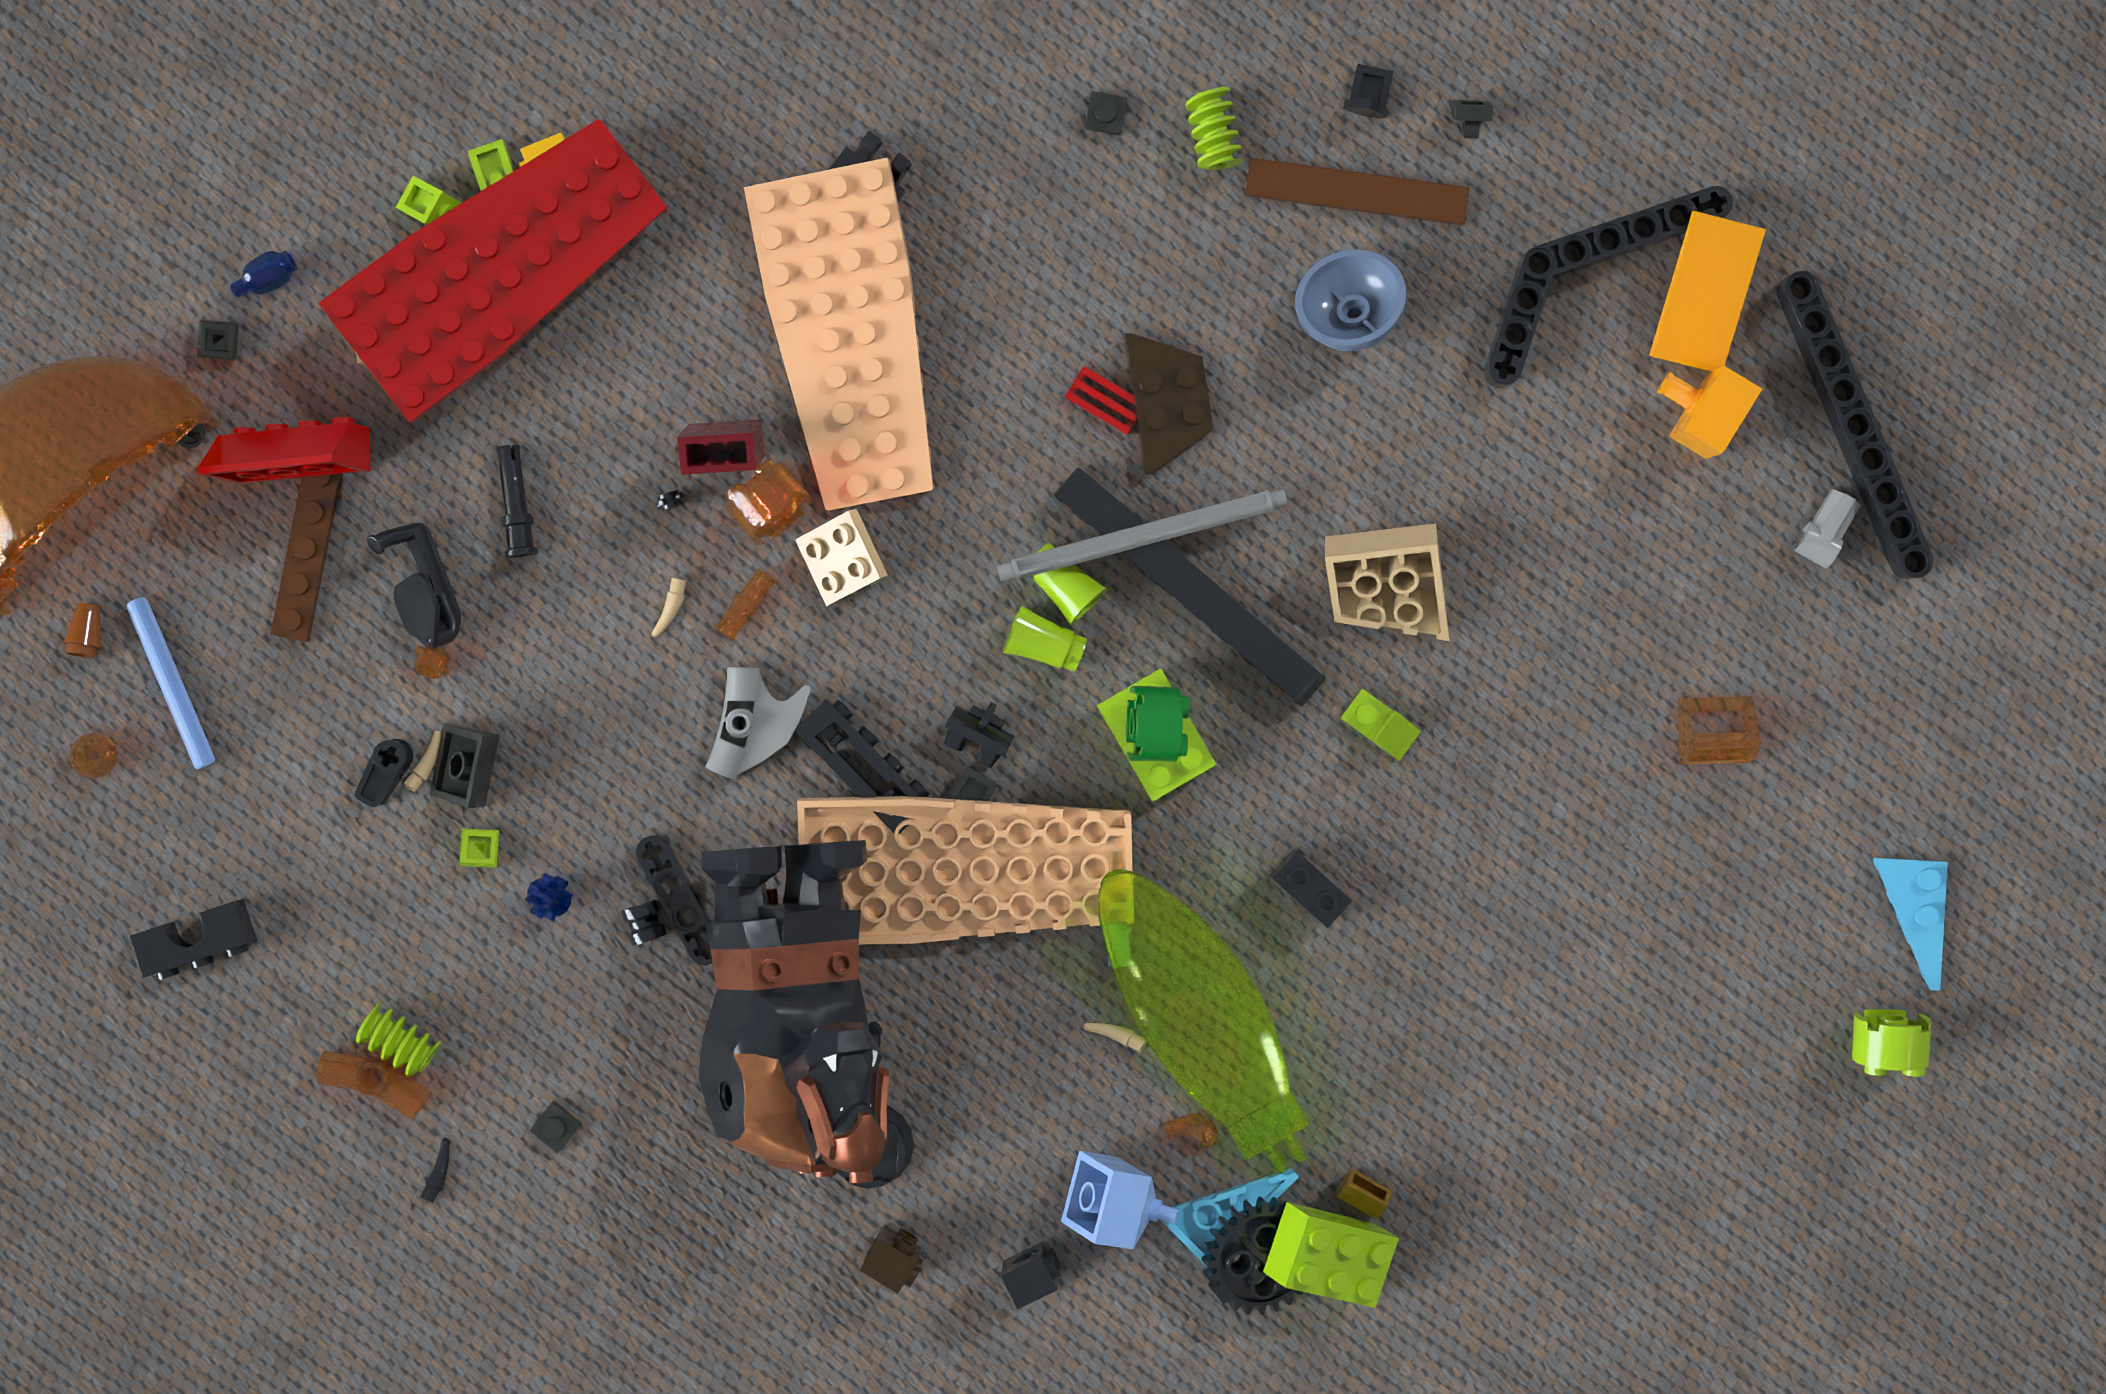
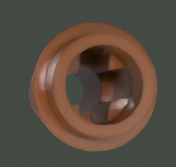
[63,603,101,658]

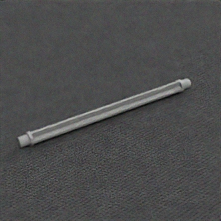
[997,489,1287,582]

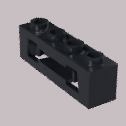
[795,699,930,834]

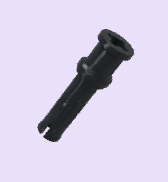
[496,445,538,558]

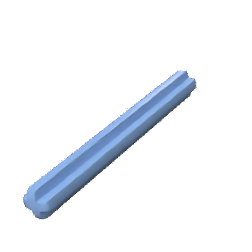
[126,597,215,769]

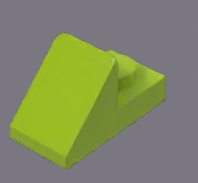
[1340,688,1421,761]

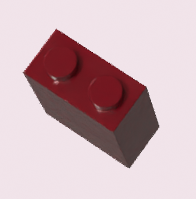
[677,419,765,475]

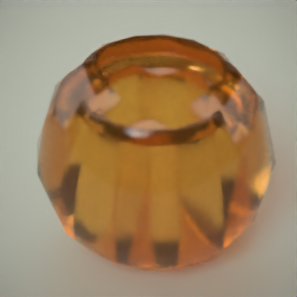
[69,732,118,779]

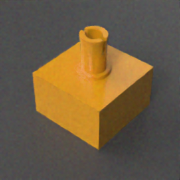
[1657,366,1762,459]

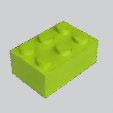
[1097,668,1217,802]
[1263,1202,1399,1308]

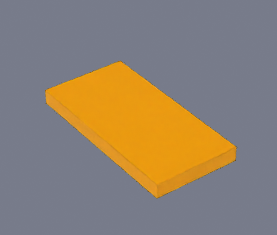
[1649,211,1766,372]

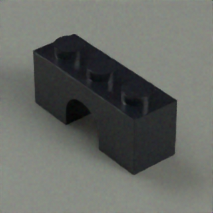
[129,899,257,981]

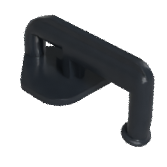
[367,523,461,649]

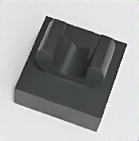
[1451,100,1493,139]

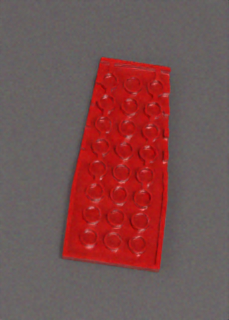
[318,119,667,424]

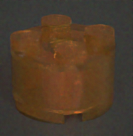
[725,459,812,545]

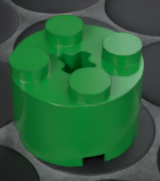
[1126,686,1190,762]

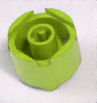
[1852,1009,1932,1077]

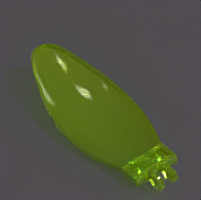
[1098,869,1310,1174]

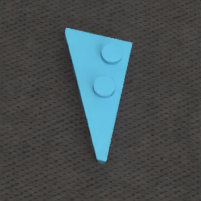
[1873,857,1948,991]
[1161,1168,1299,1267]

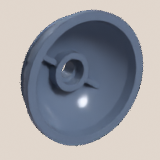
[1295,250,1407,351]

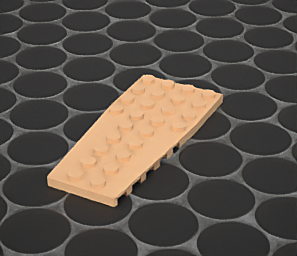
[744,158,935,510]
[797,796,1133,944]

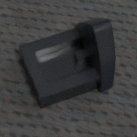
[1343,64,1394,118]

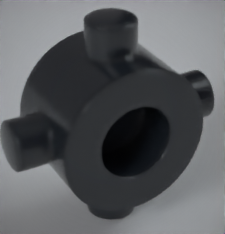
[657,490,684,512]

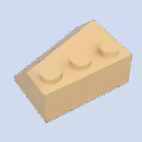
[1325,523,1449,641]

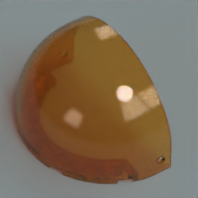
[0,356,221,615]

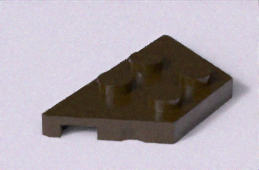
[1124,333,1214,475]

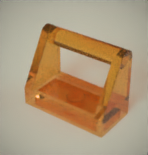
[1677,696,1761,765]

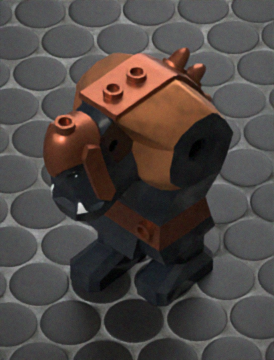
[699,840,890,1183]

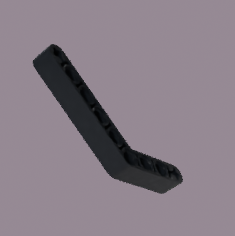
[1484,186,1733,389]

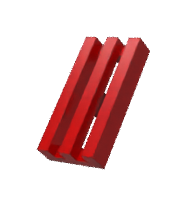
[1064,365,1137,435]

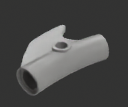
[706,667,812,780]

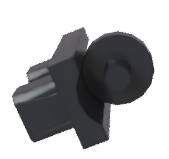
[944,702,1015,768]

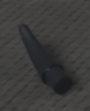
[420,1138,449,1203]

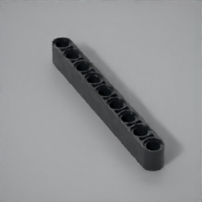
[1777,270,1934,579]
[1054,467,1326,707]

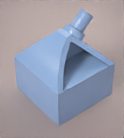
[1061,1151,1180,1249]

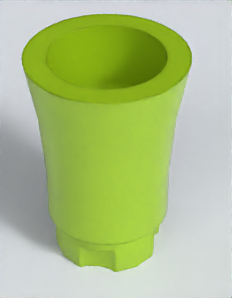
[1033,543,1107,625]
[1003,605,1087,672]

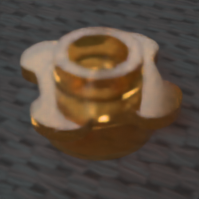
[414,646,451,679]

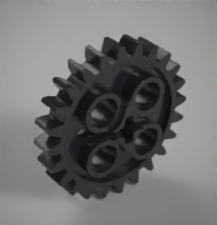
[1201,1196,1303,1315]

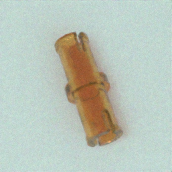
[715,568,777,641]

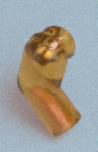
[1163,1113,1218,1148]

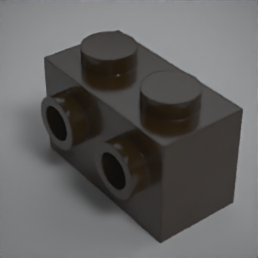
[860,1224,923,1294]

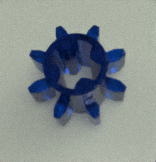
[525,873,573,921]

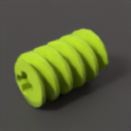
[1185,87,1244,170]
[356,1002,442,1077]

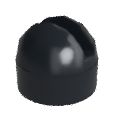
[174,418,205,448]

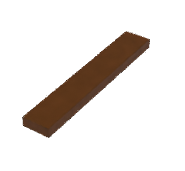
[1245,158,1470,226]

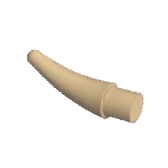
[652,578,686,638]
[403,731,441,792]
[1083,1023,1147,1053]

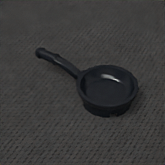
[837,1021,914,1189]

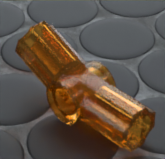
[316,1051,432,1120]

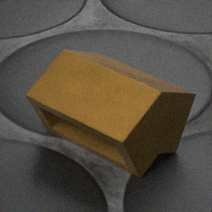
[1335,1168,1392,1220]

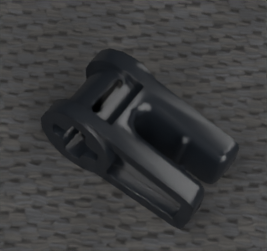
[355,739,414,807]

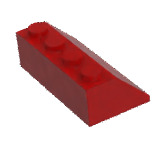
[198,417,371,484]

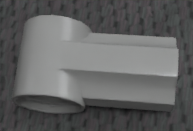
[1792,489,1861,569]

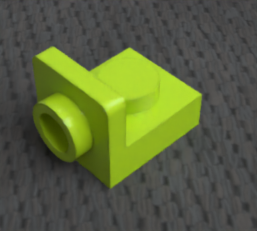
[395,176,461,225]

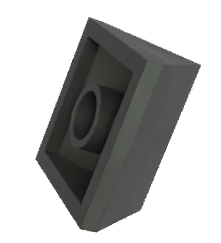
[430,724,500,808]

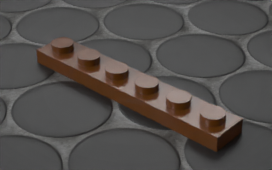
[270,419,343,642]

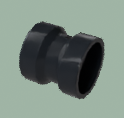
[621,899,667,946]

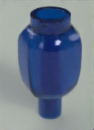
[230,250,298,297]

